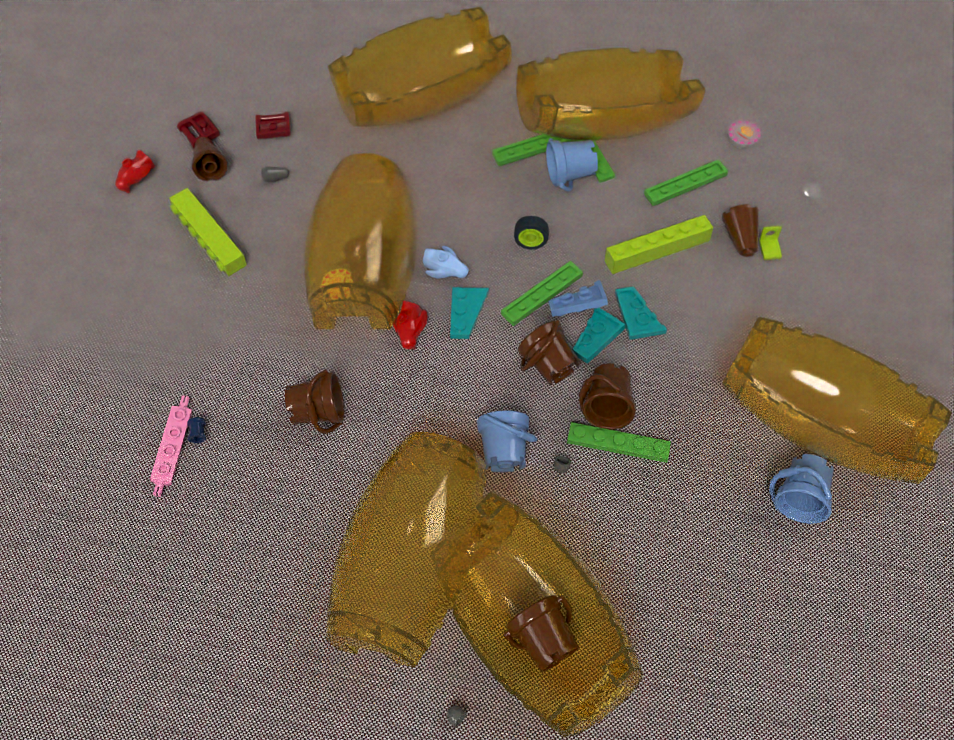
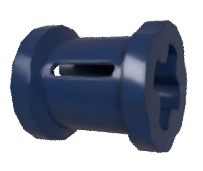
[187,417,206,443]

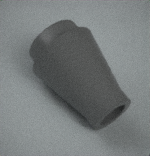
[261,166,288,184]

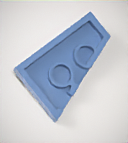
[548,280,608,317]

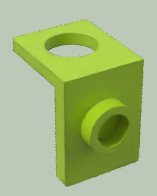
[759,226,782,260]

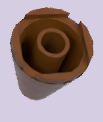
[192,137,227,181]
[722,204,759,257]

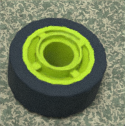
[514,216,549,250]

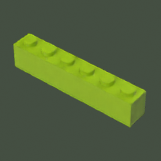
[169,188,247,277]
[604,215,714,274]

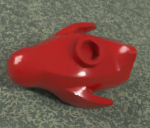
[115,150,155,194]
[393,301,428,350]

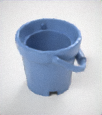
[546,138,598,192]
[477,410,538,473]
[769,454,834,524]

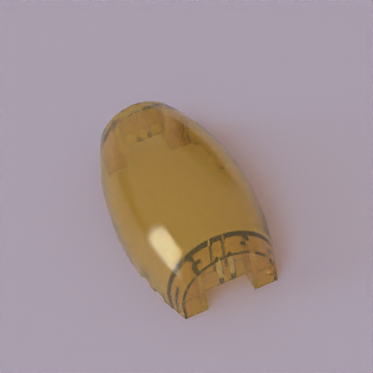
[327,7,512,127]
[516,48,706,141]
[304,153,417,329]
[722,317,952,484]
[326,432,486,668]
[430,491,643,737]

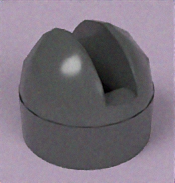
[554,456,571,474]
[447,706,467,727]

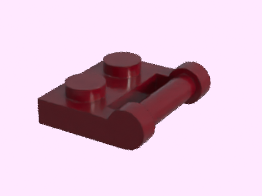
[177,111,220,149]
[255,111,291,139]

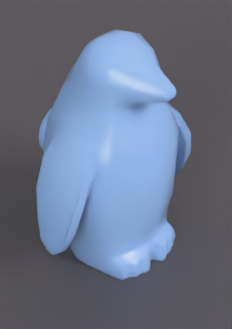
[423,246,469,279]

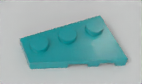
[615,286,667,340]
[450,287,489,339]
[573,308,625,364]

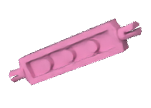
[150,396,192,497]

